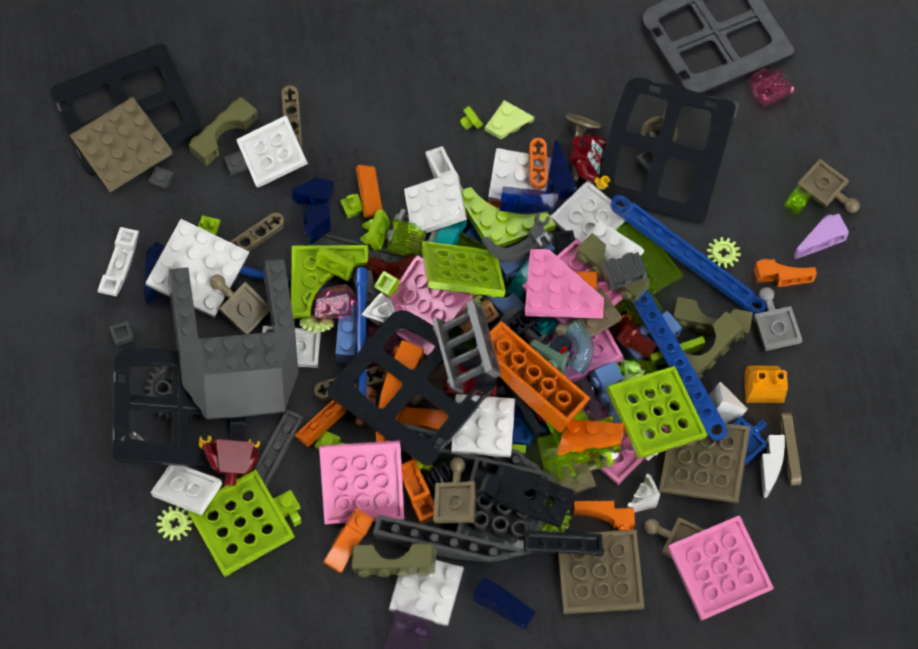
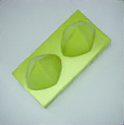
[360,210,391,251]
[315,247,356,281]

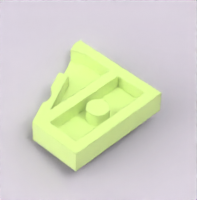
[485,100,534,139]

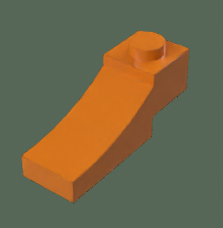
[754,259,817,287]
[401,459,434,525]
[573,501,635,531]
[323,508,374,573]

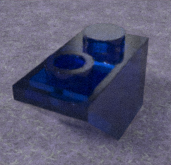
[292,177,335,209]
[303,204,331,244]

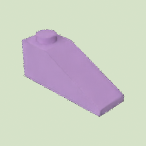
[794,214,849,260]

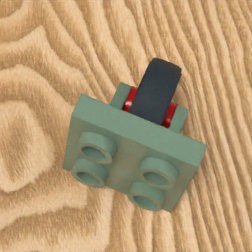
[530,335,572,376]

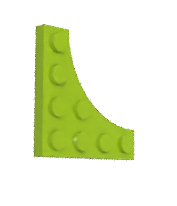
[462,187,556,248]
[291,245,368,318]

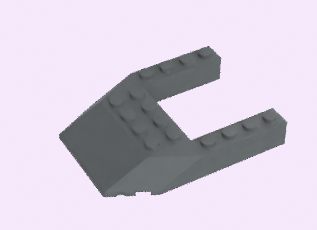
[168,259,299,420]
[373,423,553,562]

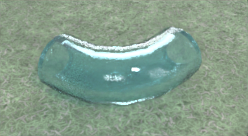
[566,321,594,374]

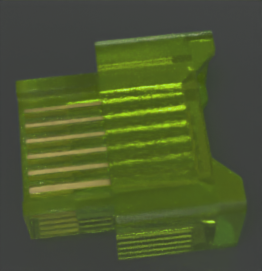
[387,219,426,255]

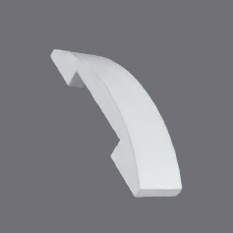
[98,227,139,296]

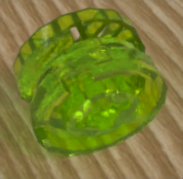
[784,186,811,216]

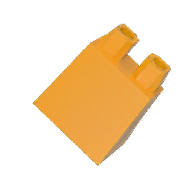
[744,366,788,403]

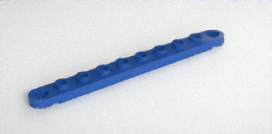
[610,195,766,316]
[633,290,727,441]

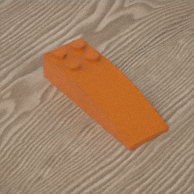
[490,321,590,433]
[376,340,424,442]

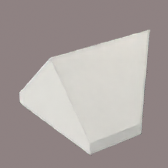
[361,293,404,331]
[709,382,748,424]
[627,473,660,512]

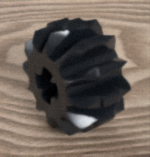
[426,462,453,491]

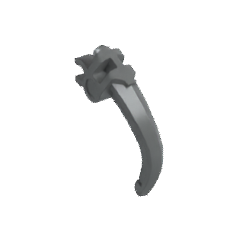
[482,212,554,262]

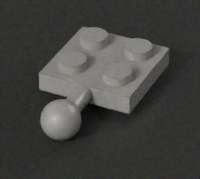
[754,287,802,351]

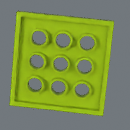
[421,241,505,298]
[606,366,707,459]
[186,469,295,577]

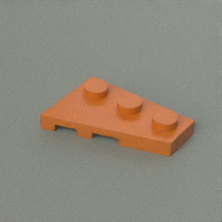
[558,419,625,456]

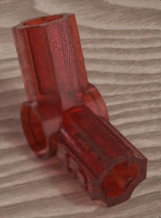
[366,253,416,280]
[616,314,657,359]

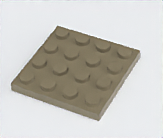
[70,97,173,193]
[659,421,750,504]
[558,530,644,614]

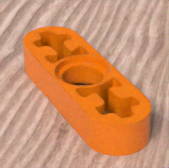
[529,138,547,190]

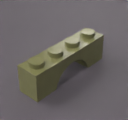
[189,97,258,167]
[576,233,650,303]
[673,297,753,341]
[685,312,744,380]
[352,544,437,577]

